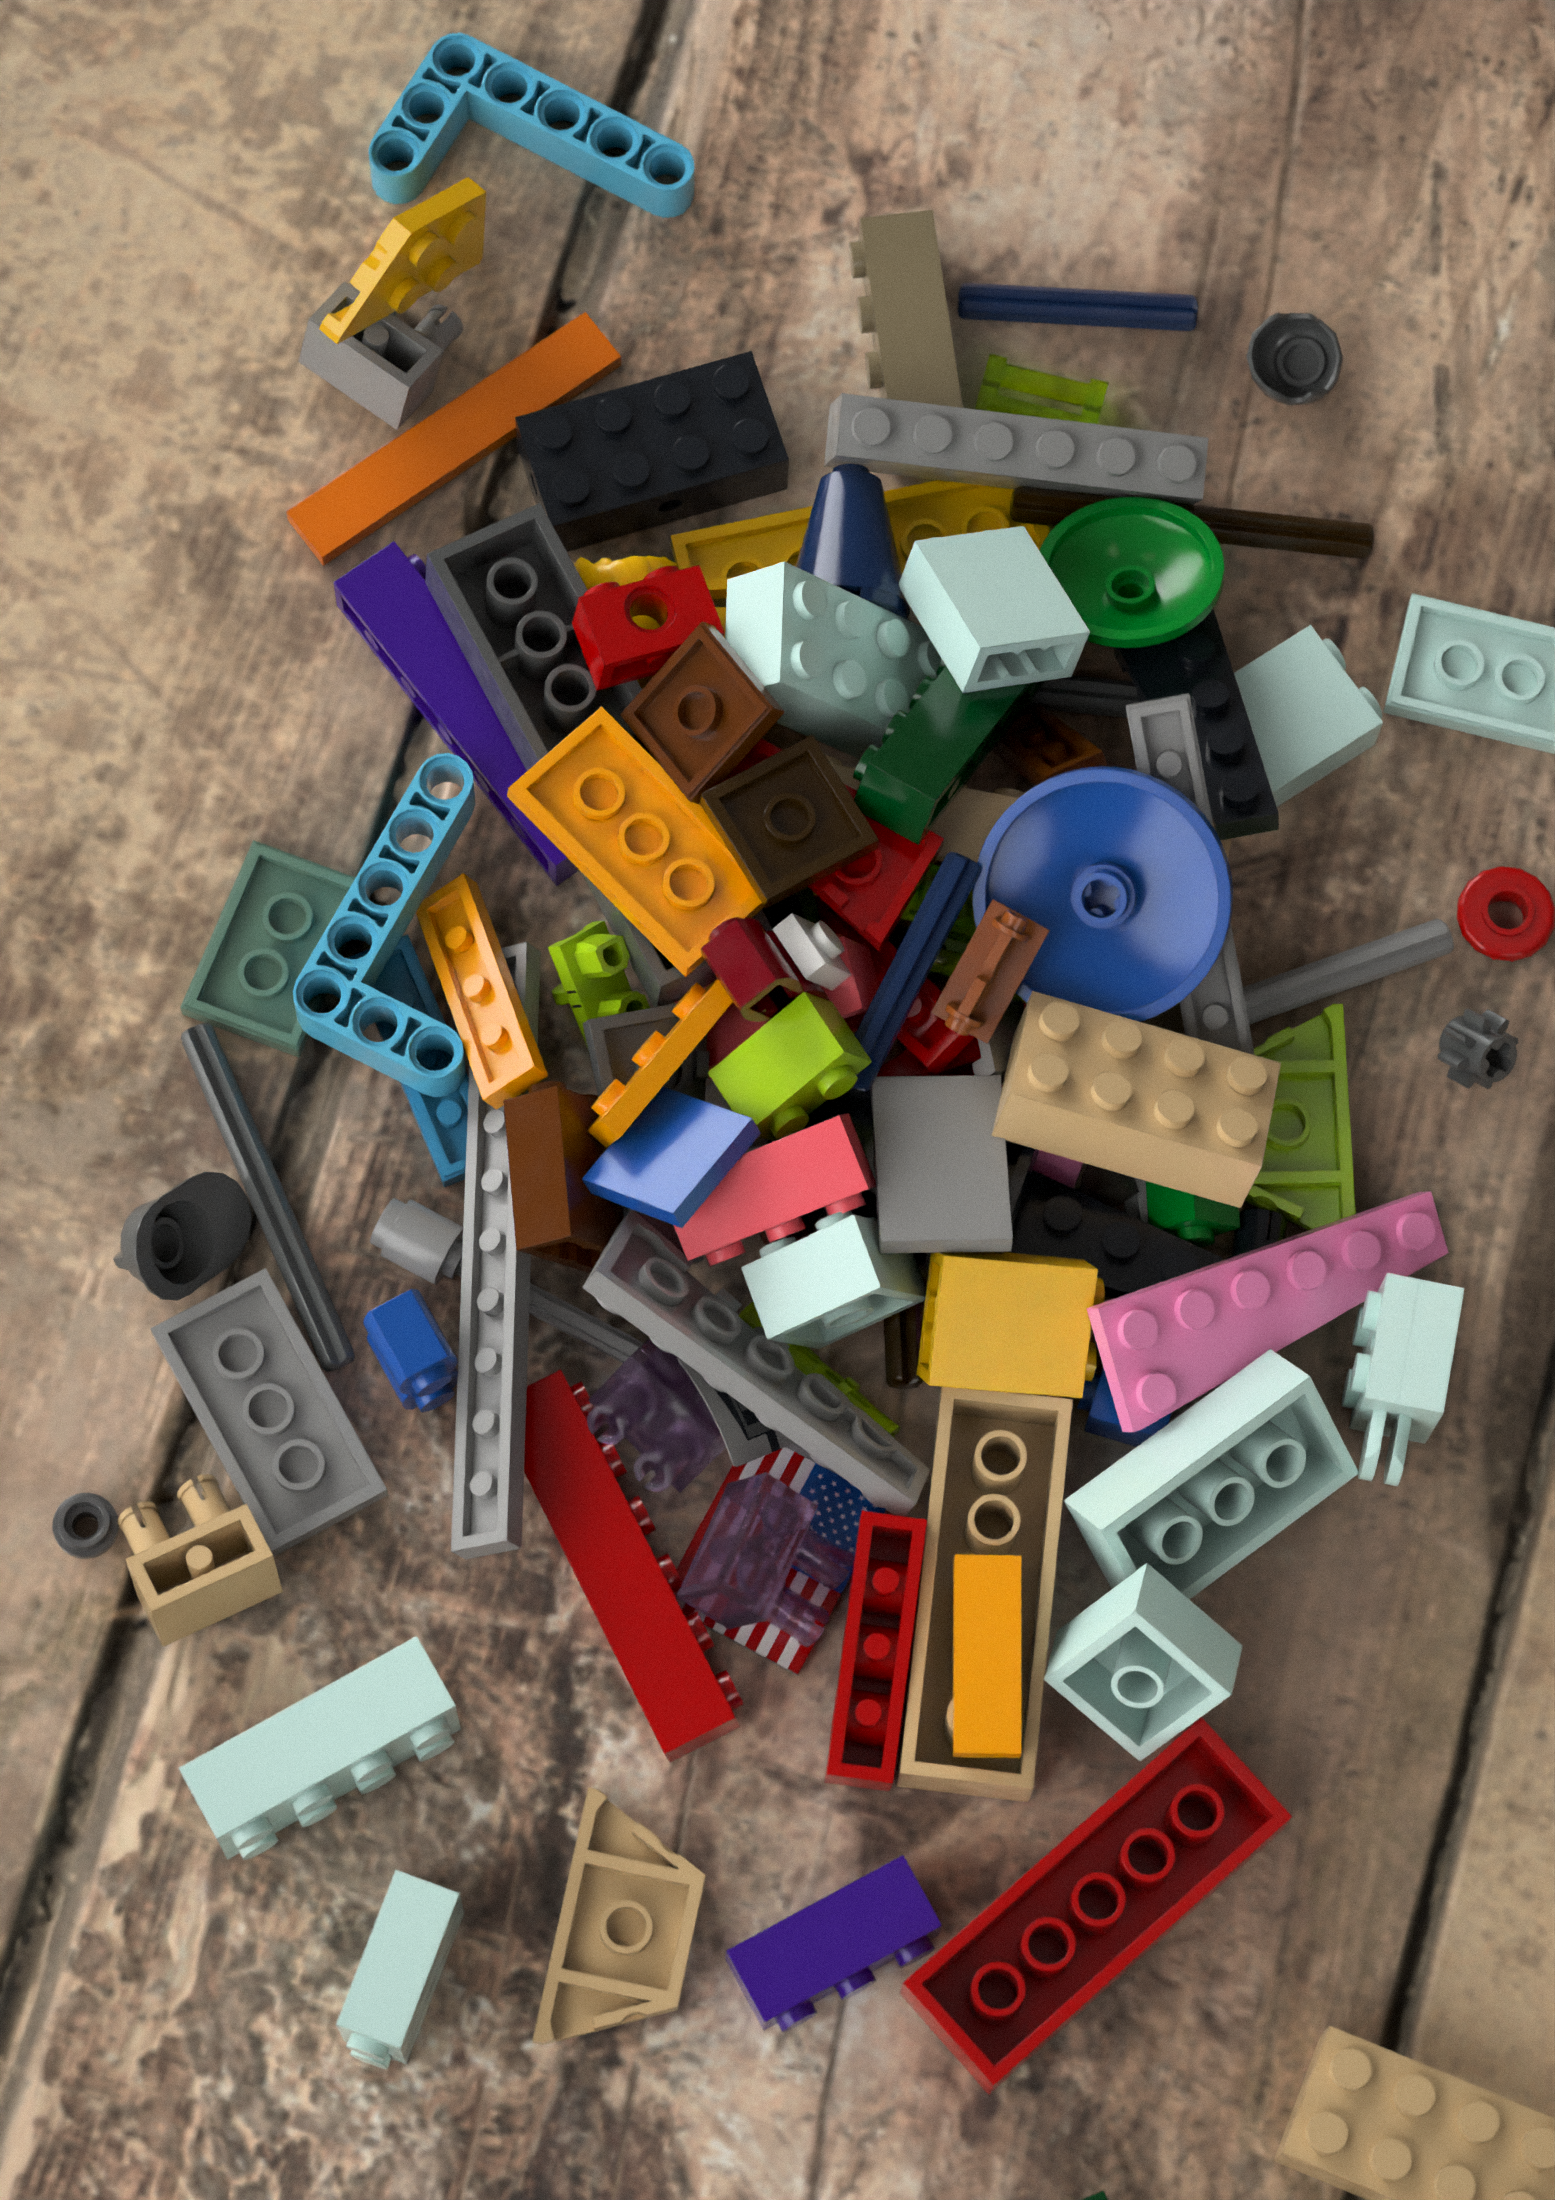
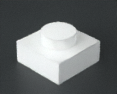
[772,913,852,991]

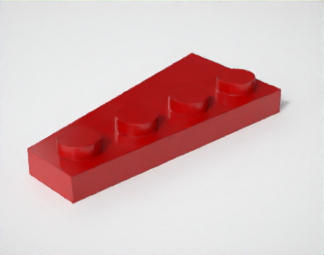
[723,738,945,952]

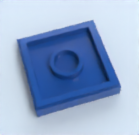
[582,1087,761,1228]

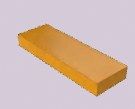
[953,1554,1021,1758]

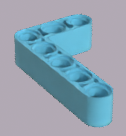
[368,33,694,218]
[293,753,476,1097]

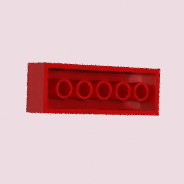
[899,1717,1292,2095]

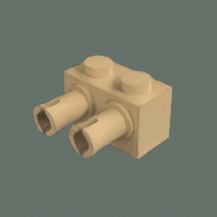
[117,1474,283,1647]

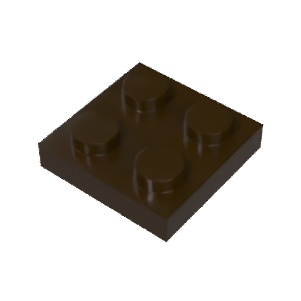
[700,735,879,909]

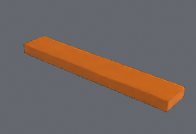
[286,312,622,566]

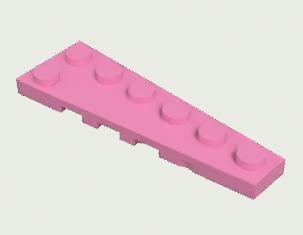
[1087,1191,1448,1433]

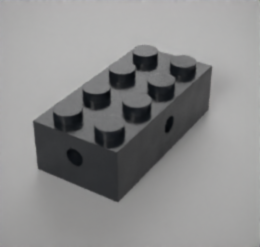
[515,351,789,552]

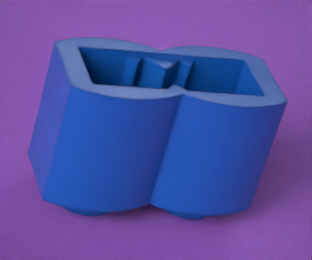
[363,1289,458,1412]

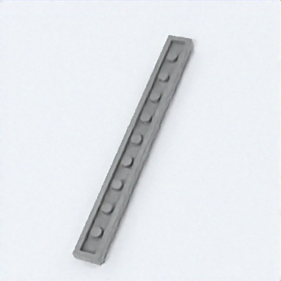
[451,942,541,1560]

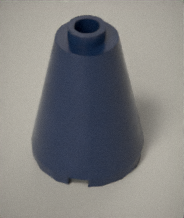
[796,464,910,620]

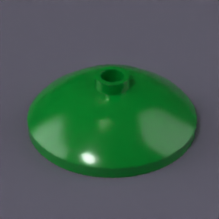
[1039,497,1224,648]

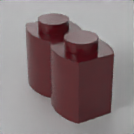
[701,917,829,1023]

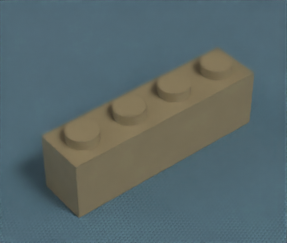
[849,210,963,408]

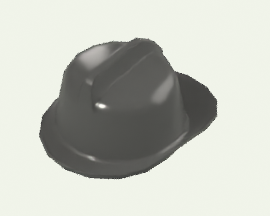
[113,1172,252,1301]

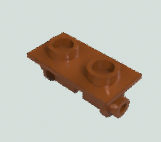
[931,899,1050,1044]

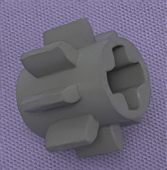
[1438,1008,1518,1089]

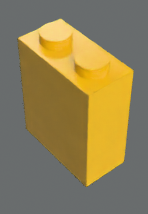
[917,1252,1104,1399]

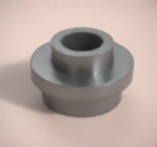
[52,1493,119,1559]

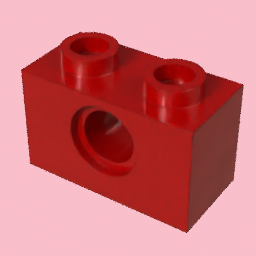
[572,565,725,691]

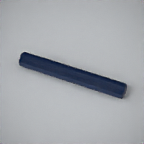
[957,283,1198,331]
[853,852,981,1092]

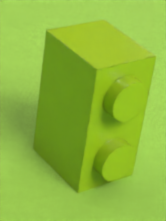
[708,992,872,1141]

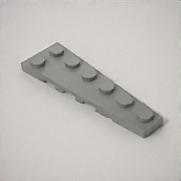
[582,1209,930,1516]

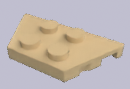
[533,1787,706,2045]

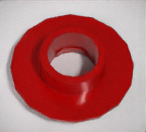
[1456,866,1555,962]

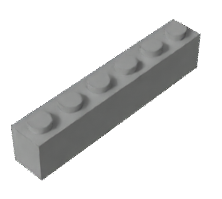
[824,393,1209,505]

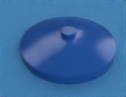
[972,766,1233,1022]

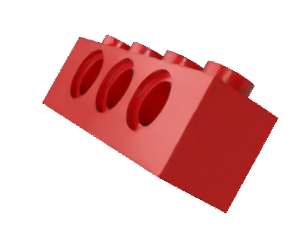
[824,1511,927,1792]

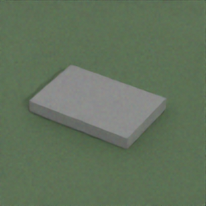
[870,1075,1013,1253]

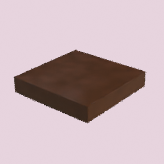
[620,621,785,805]

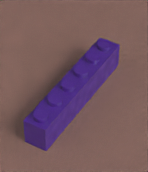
[333,541,579,886]

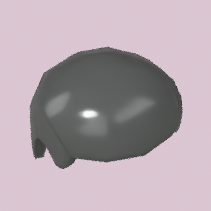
[1246,312,1344,405]

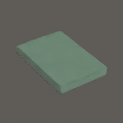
[180,840,355,1058]

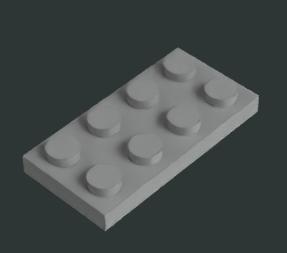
[150,1268,388,1557]

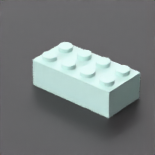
[725,561,942,759]
[1064,1349,1359,1599]
[179,1636,461,1860]

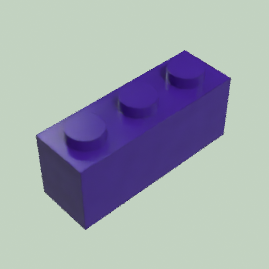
[725,1855,942,2032]

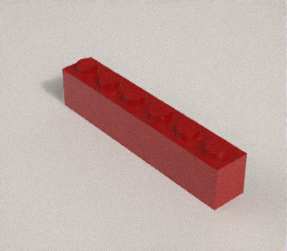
[524,1369,744,1763]

